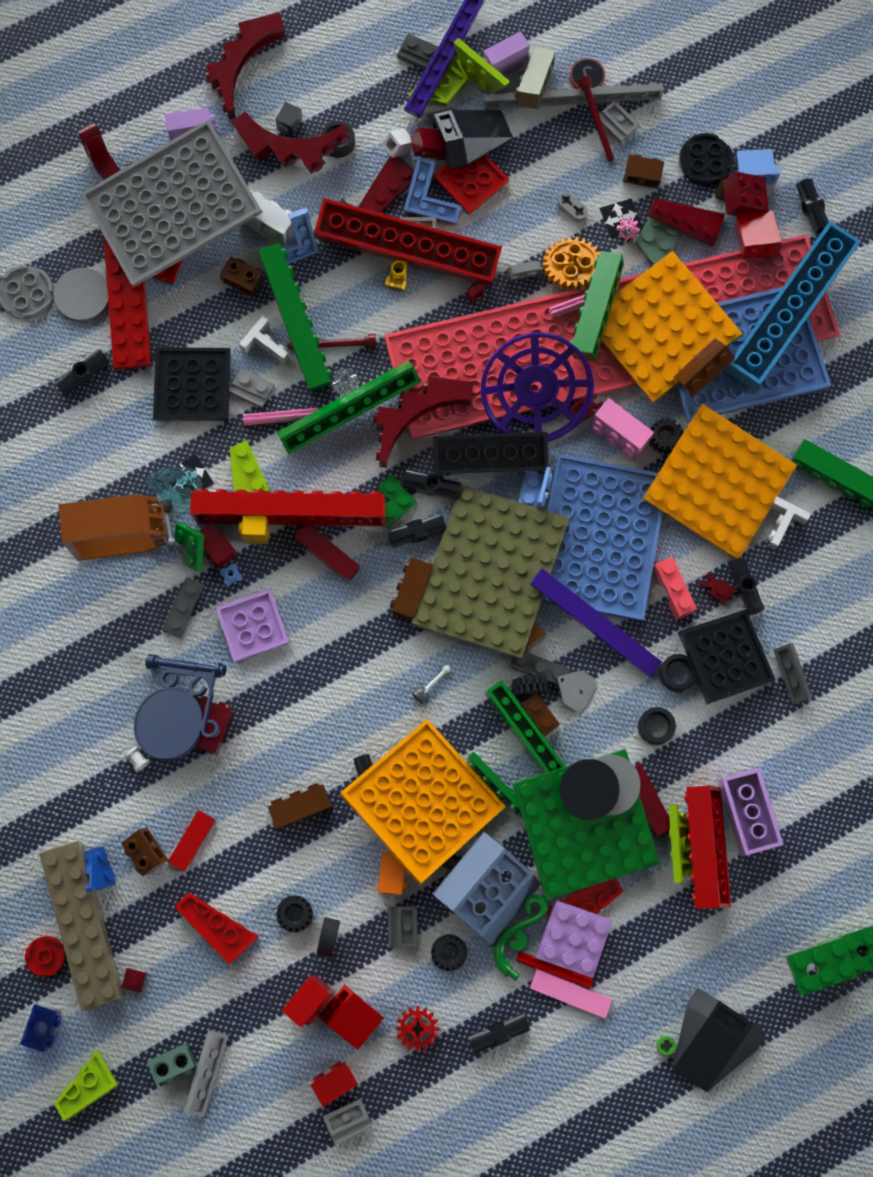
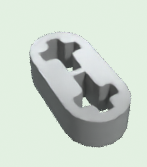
[557,192,588,223]
[506,261,542,280]

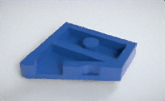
[85,846,116,892]

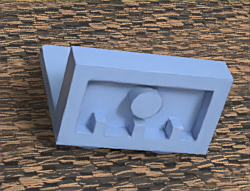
[736,149,780,184]
[518,467,553,509]

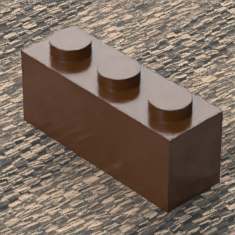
[673,338,735,397]
[390,557,433,621]
[267,783,332,830]

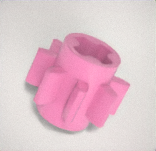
[616,217,640,242]

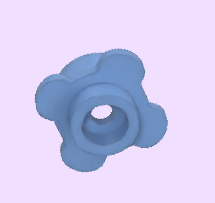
[220,563,242,585]

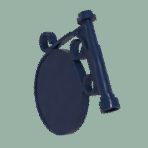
[133,654,226,760]

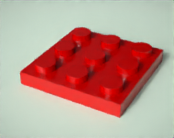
[433,155,509,215]

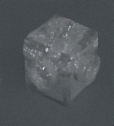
[331,368,359,397]

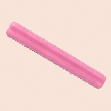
[549,287,619,318]
[243,408,316,425]

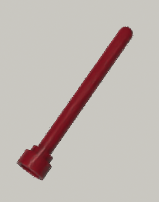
[576,76,614,162]
[287,334,376,349]

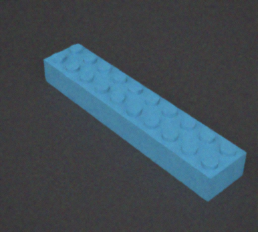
[725,221,861,392]

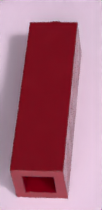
[294,523,360,583]
[634,763,670,838]

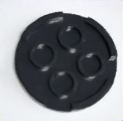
[679,133,733,185]
[559,759,620,820]

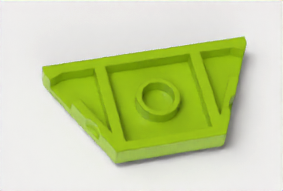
[453,38,510,93]
[408,56,469,107]
[669,805,693,883]

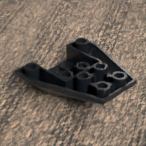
[428,109,513,170]
[672,988,766,1092]

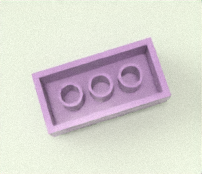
[718,768,784,857]

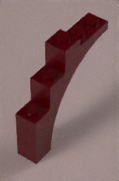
[204,12,285,119]
[231,111,352,174]
[373,376,474,468]

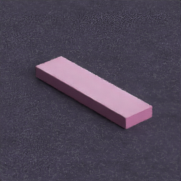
[530,969,612,1019]

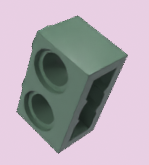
[147,1043,197,1086]

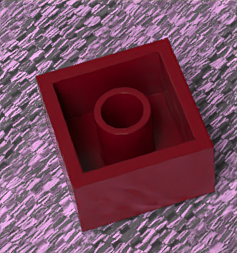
[723,171,769,216]

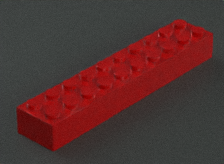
[314,198,502,287]
[190,489,387,527]

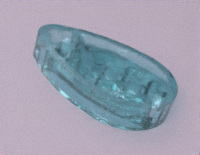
[147,467,203,504]

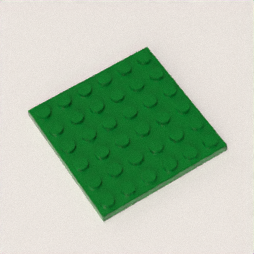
[512,749,660,900]

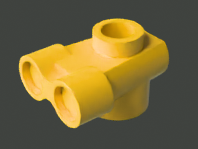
[384,259,408,291]

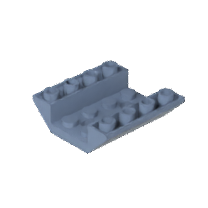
[432,832,541,946]

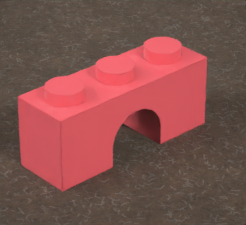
[653,557,697,620]

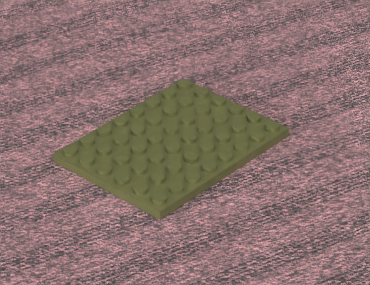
[411,485,570,660]

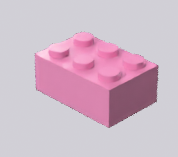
[591,398,654,460]

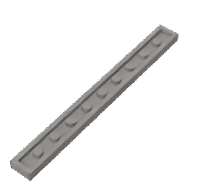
[484,83,664,110]

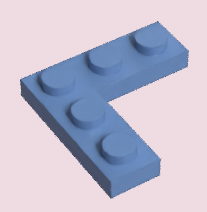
[404,157,461,225]
[281,207,319,264]

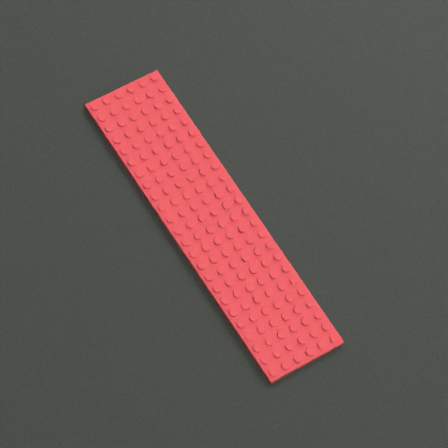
[384,234,840,440]

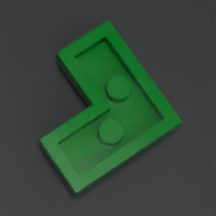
[377,475,417,528]
[174,522,204,572]

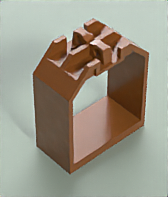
[58,494,167,561]

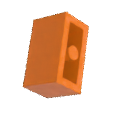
[378,852,407,895]

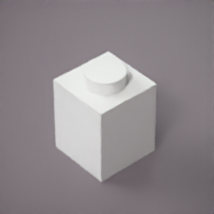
[382,129,412,158]

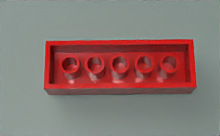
[684,785,732,909]
[281,975,334,1028]

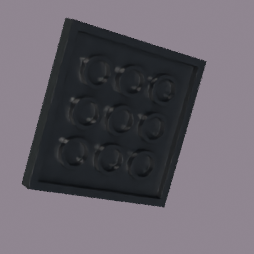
[153,347,231,421]
[678,609,776,705]

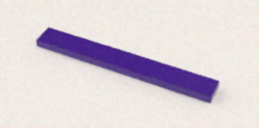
[404,0,484,118]
[529,568,662,678]

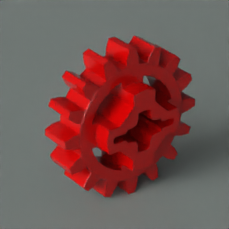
[396,1006,440,1052]

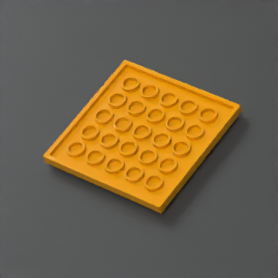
[601,251,743,403]
[642,404,797,559]
[340,719,506,885]

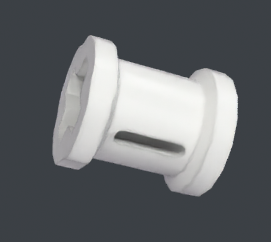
[124,746,150,772]

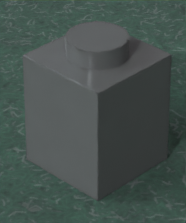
[275,102,302,135]

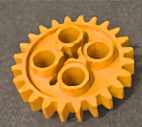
[543,236,600,291]

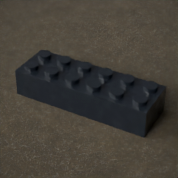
[433,432,549,474]

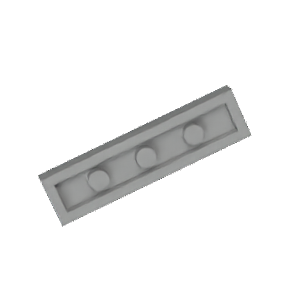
[183,1030,229,1117]

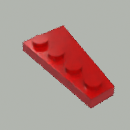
[546,878,623,919]
[174,893,259,966]

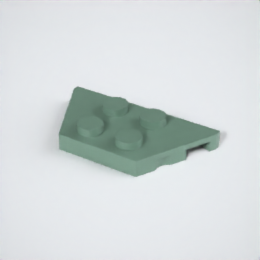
[635,218,682,265]

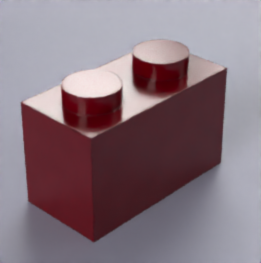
[410,127,446,160]
[199,522,237,569]

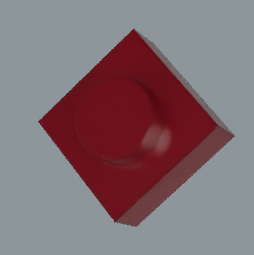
[467,281,486,304]
[121,968,147,993]

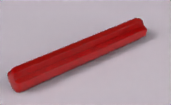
[516,952,593,988]

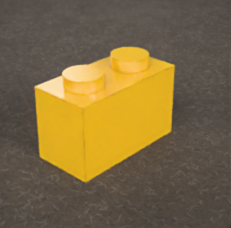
[239,515,269,544]

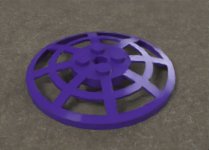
[480,332,594,442]

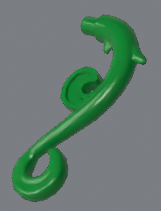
[491,894,548,981]

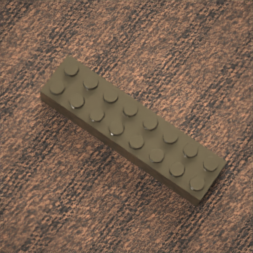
[39,841,125,1011]

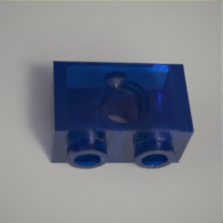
[20,1003,62,1052]

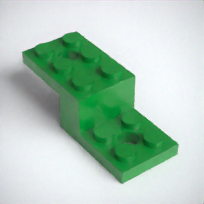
[785,925,873,996]

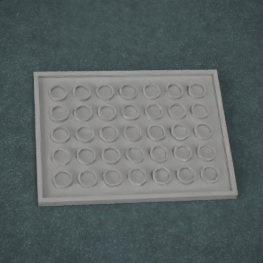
[81,119,263,287]

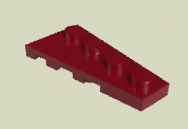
[358,156,414,213]
[647,198,725,247]

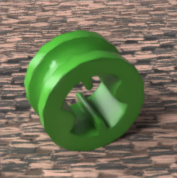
[656,1036,676,1055]

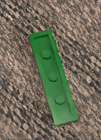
[467,751,521,814]

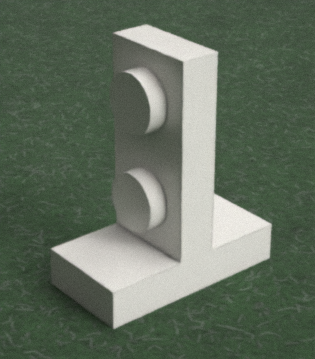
[239,316,289,365]
[767,497,811,550]

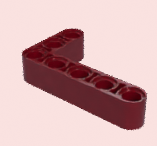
[77,122,120,180]

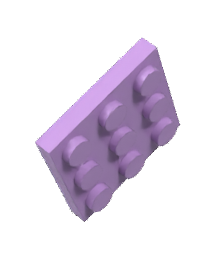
[216,589,290,663]
[535,900,613,978]

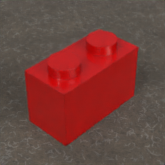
[310,1061,359,1107]

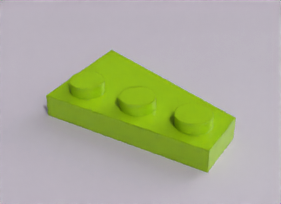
[230,440,270,492]
[54,1050,119,1121]

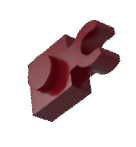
[568,393,603,424]
[699,573,736,606]

